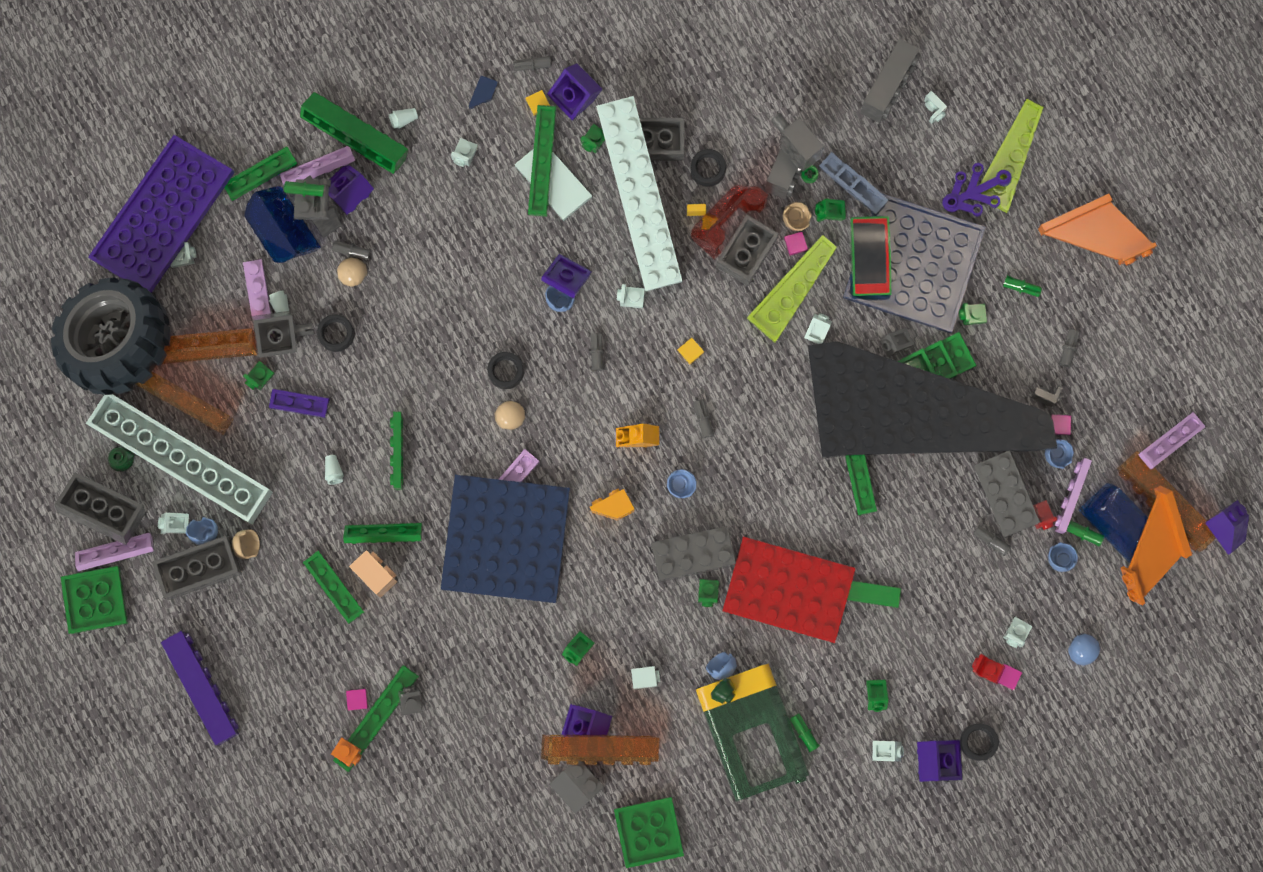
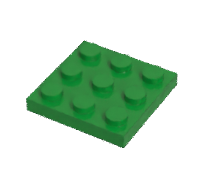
[60,566,128,634]
[614,797,684,868]

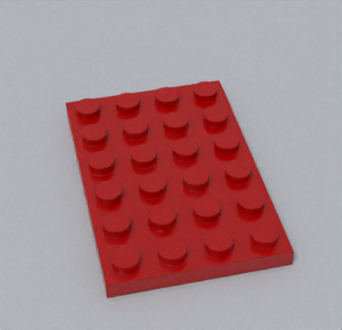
[722,537,856,643]

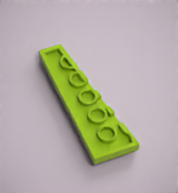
[980,99,1043,213]
[747,235,837,343]

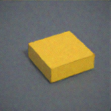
[525,90,550,115]
[687,204,706,216]
[677,338,704,365]

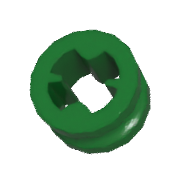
[801,165,819,184]

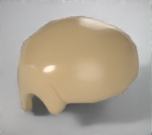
[783,202,812,231]
[337,257,367,287]
[495,401,525,430]
[232,530,260,559]

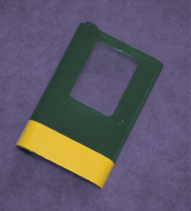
[696,663,809,801]

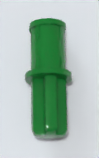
[284,181,324,197]
[1003,275,1042,297]
[1066,520,1104,546]
[790,714,820,753]

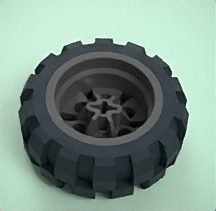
[51,278,171,395]

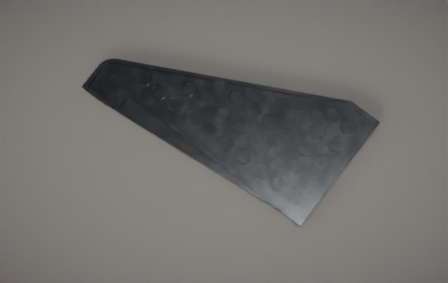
[808,341,1057,459]

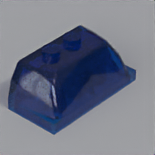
[244,186,321,263]
[1078,483,1148,564]

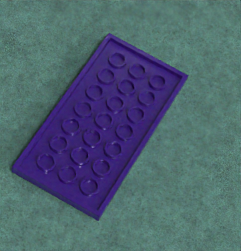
[88,135,235,293]

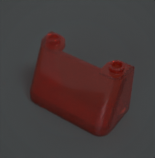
[691,184,768,260]

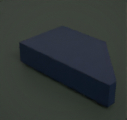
[468,76,499,109]

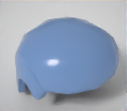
[545,286,575,312]
[1044,439,1074,469]
[667,469,697,498]
[186,517,218,545]
[1048,542,1078,572]
[1068,634,1100,666]
[706,652,737,680]

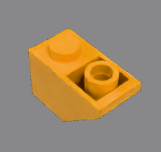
[616,424,659,447]
[590,489,635,520]

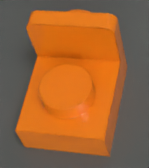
[331,737,362,767]

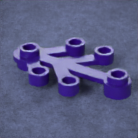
[942,163,1012,217]

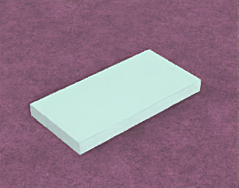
[515,149,592,221]

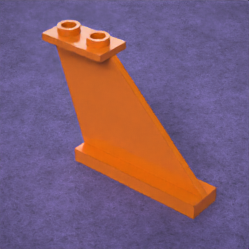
[1038,194,1157,266]
[1121,485,1192,606]

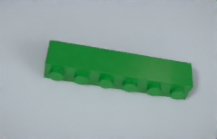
[300,92,408,174]

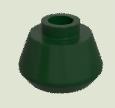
[108,446,134,472]
[711,678,736,704]

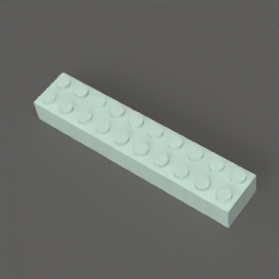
[596,96,682,292]
[86,394,273,525]

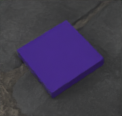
[541,254,592,298]

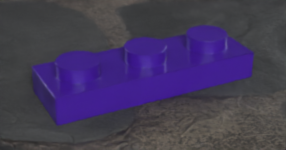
[269,389,330,418]

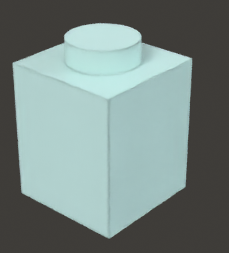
[631,666,660,689]

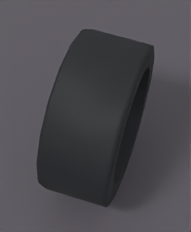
[691,149,726,187]
[317,314,355,352]
[487,352,524,390]
[960,723,999,761]

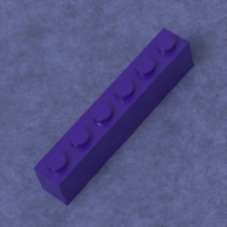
[160,631,240,746]

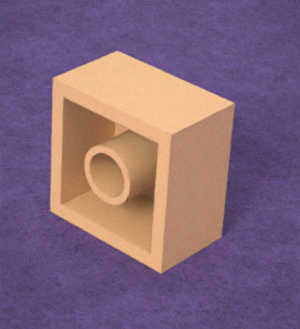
[349,550,397,598]

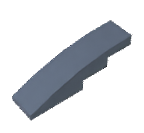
[819,152,888,214]

